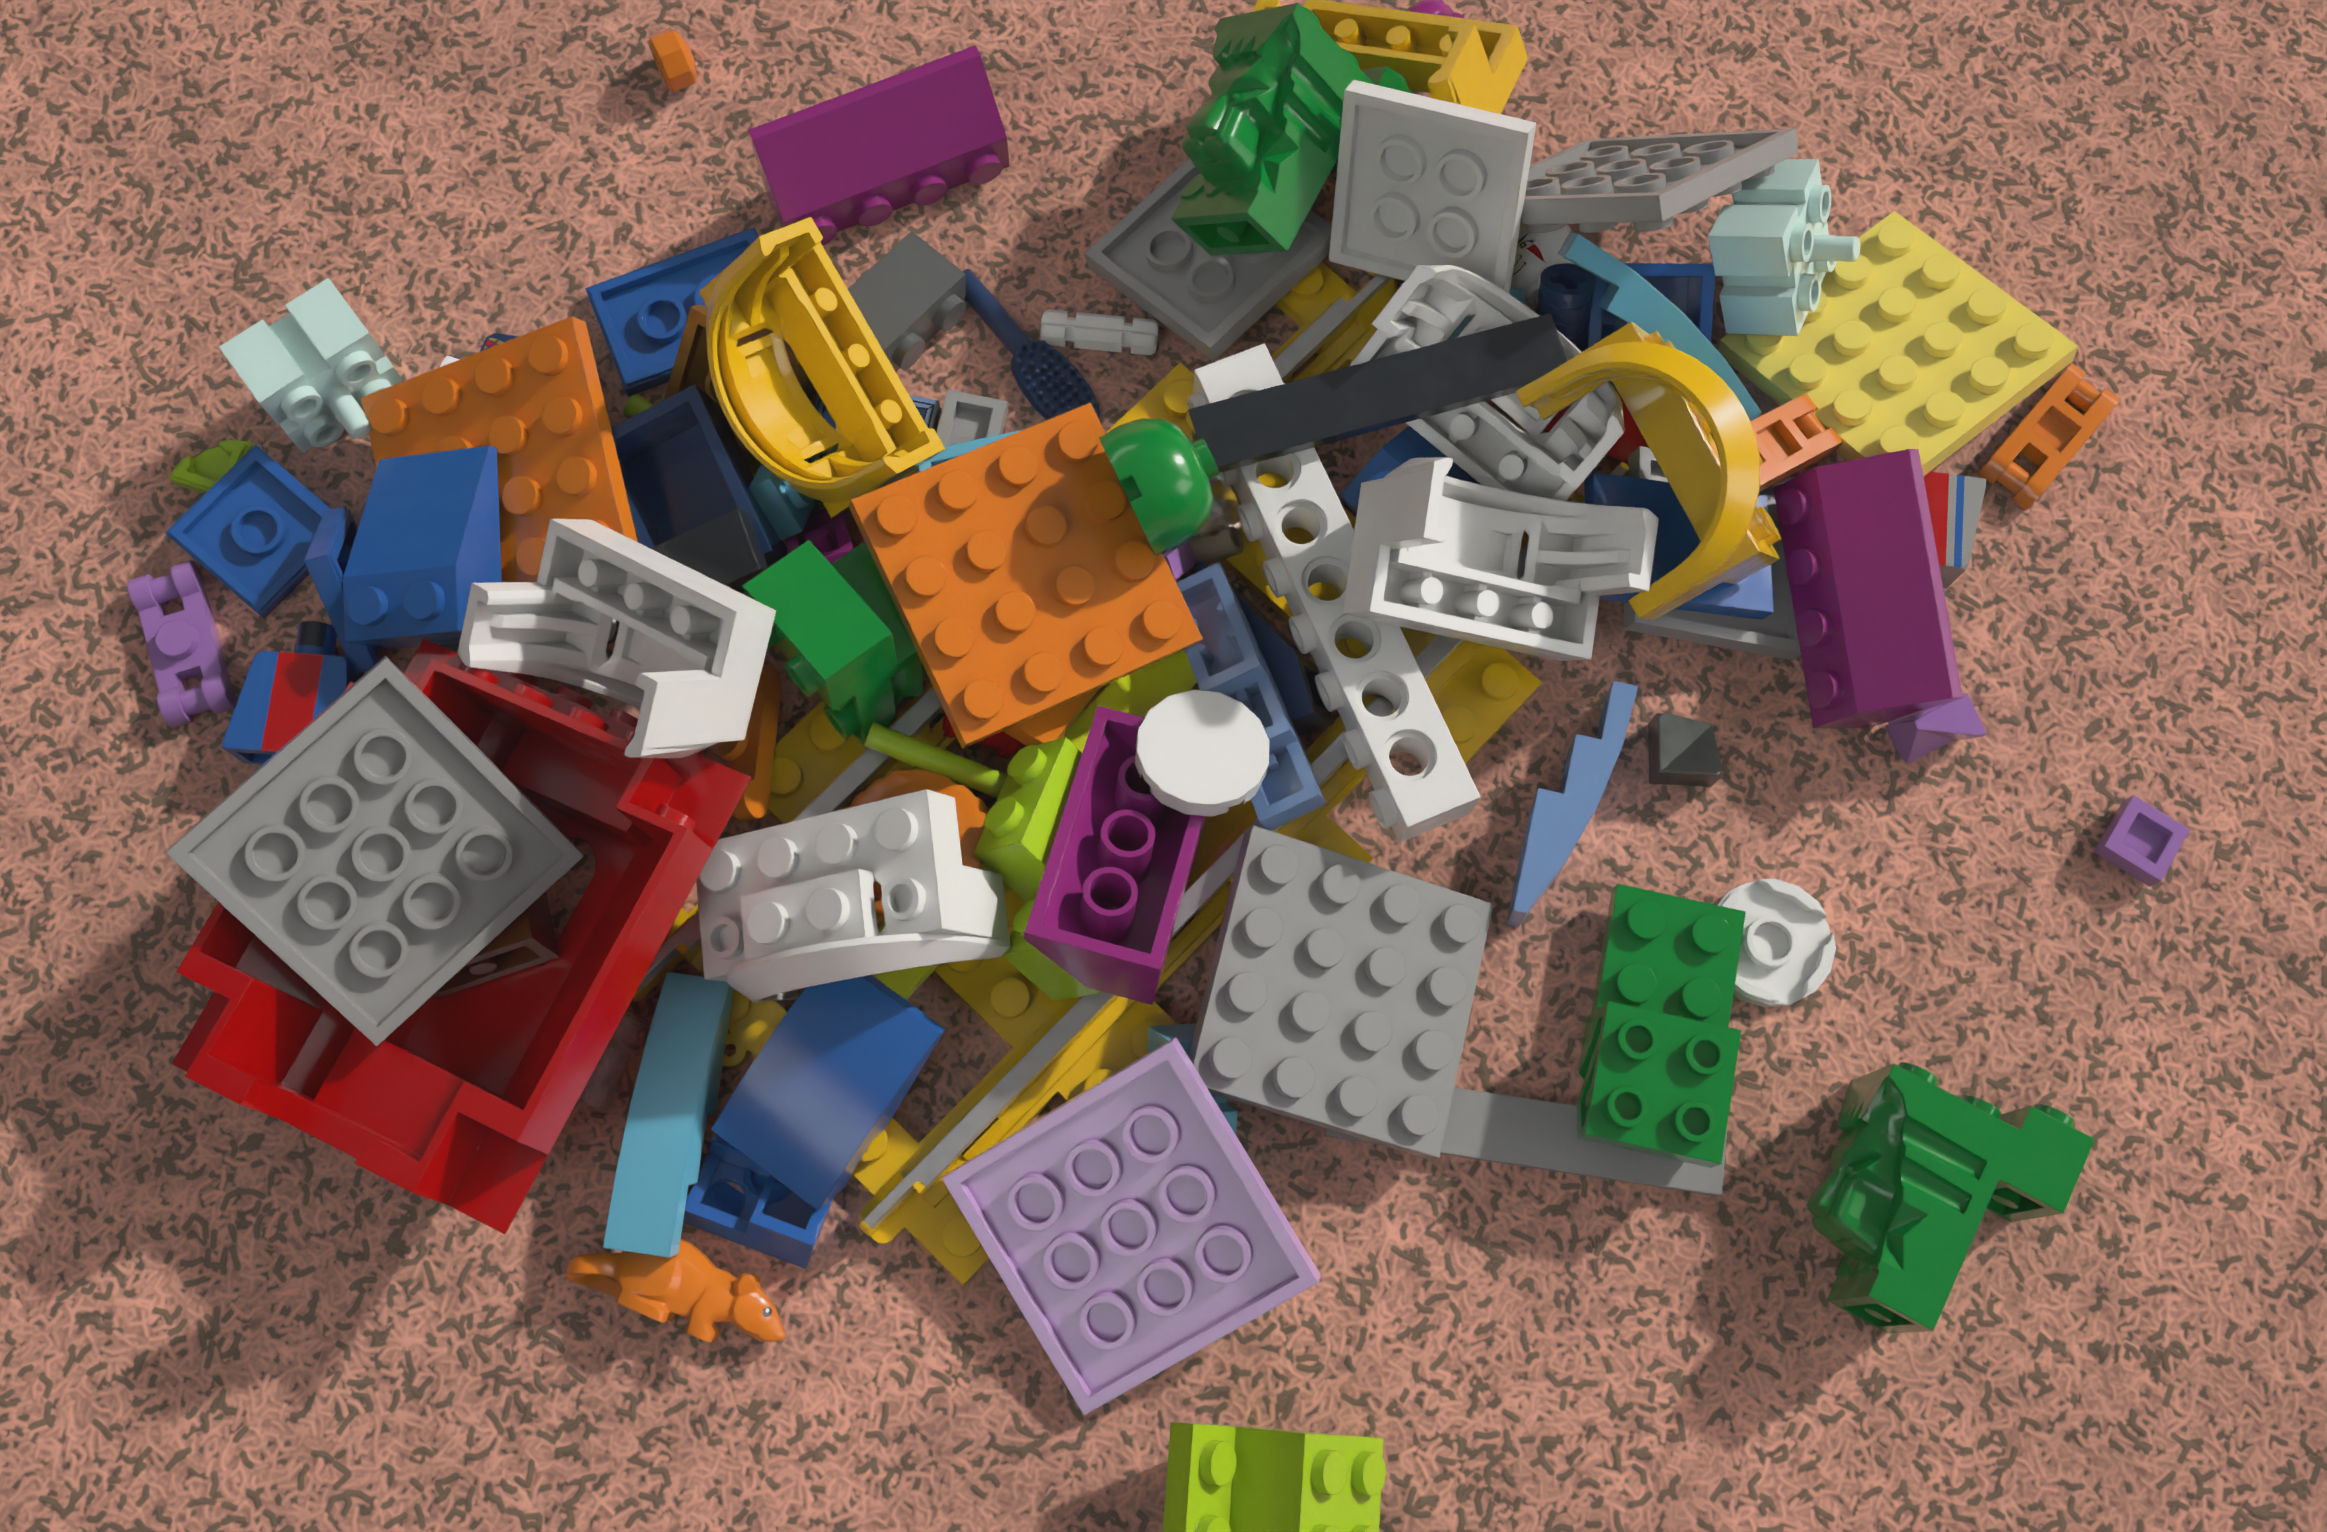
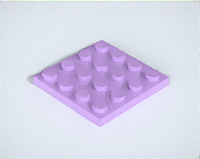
[942,1037,1321,1415]

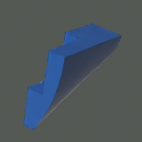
[683,1133,834,1269]

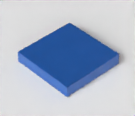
[165,445,330,619]

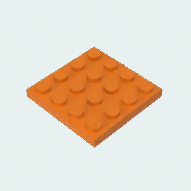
[361,316,638,582]
[849,403,1203,749]

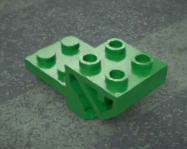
[1576,884,1746,1168]

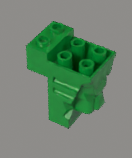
[1171,3,1412,256]
[742,540,928,750]
[1806,1062,2095,1333]

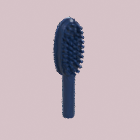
[963,269,1100,420]

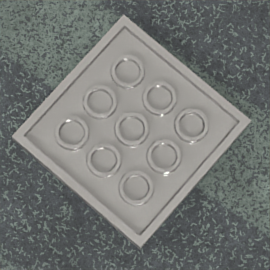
[1520,128,1798,234]
[166,656,584,1046]
[1188,825,1493,1159]

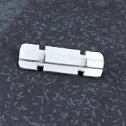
[1040,309,1158,355]

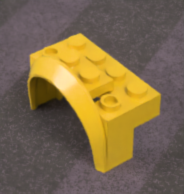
[1252,0,1528,114]
[699,217,945,518]
[1516,322,1781,620]

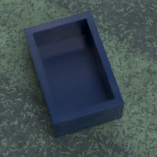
[611,384,788,594]

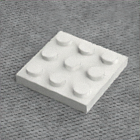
[1329,80,1536,294]

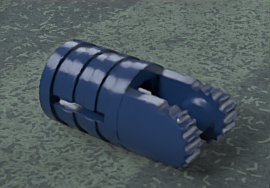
[1536,263,1596,352]

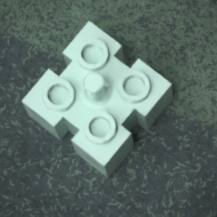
[1708,159,1860,336]
[219,278,404,453]

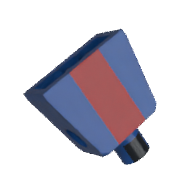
[222,621,365,765]

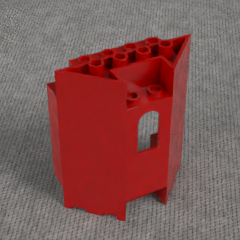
[171,639,752,1234]

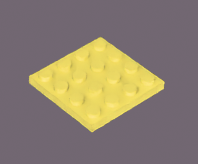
[1718,211,2078,477]

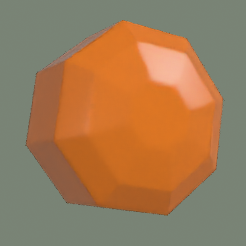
[647,28,697,92]

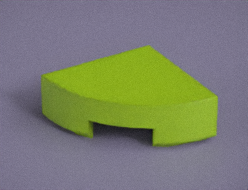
[168,440,254,494]

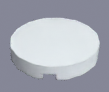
[1135,690,1269,816]
[1716,879,1836,1007]

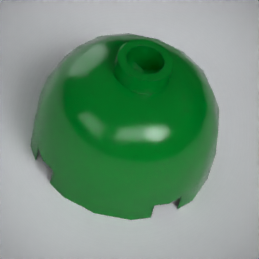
[1099,418,1220,556]

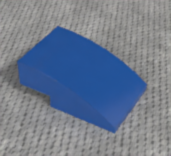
[711,975,946,1211]

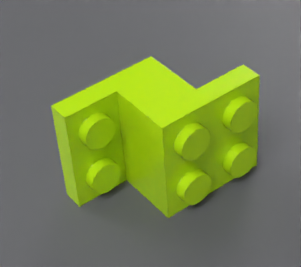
[1162,1422,1386,1532]

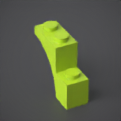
[973,737,1102,1001]

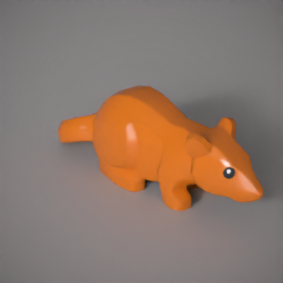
[565,1238,786,1343]

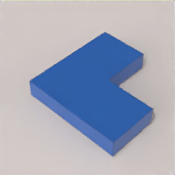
[304,506,383,674]

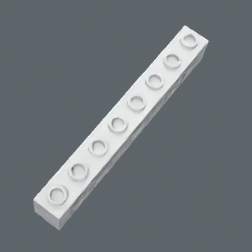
[1187,343,1480,843]

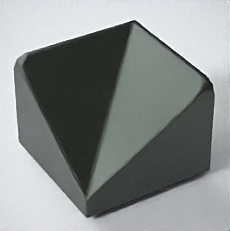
[1648,713,1722,787]

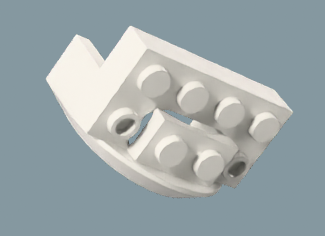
[1350,265,1625,501]
[1342,457,1659,661]
[457,519,776,758]
[696,789,1011,1002]

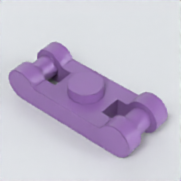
[127,560,236,728]

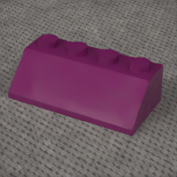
[748,45,1010,246]
[1773,449,1963,728]
[1024,706,1206,1005]

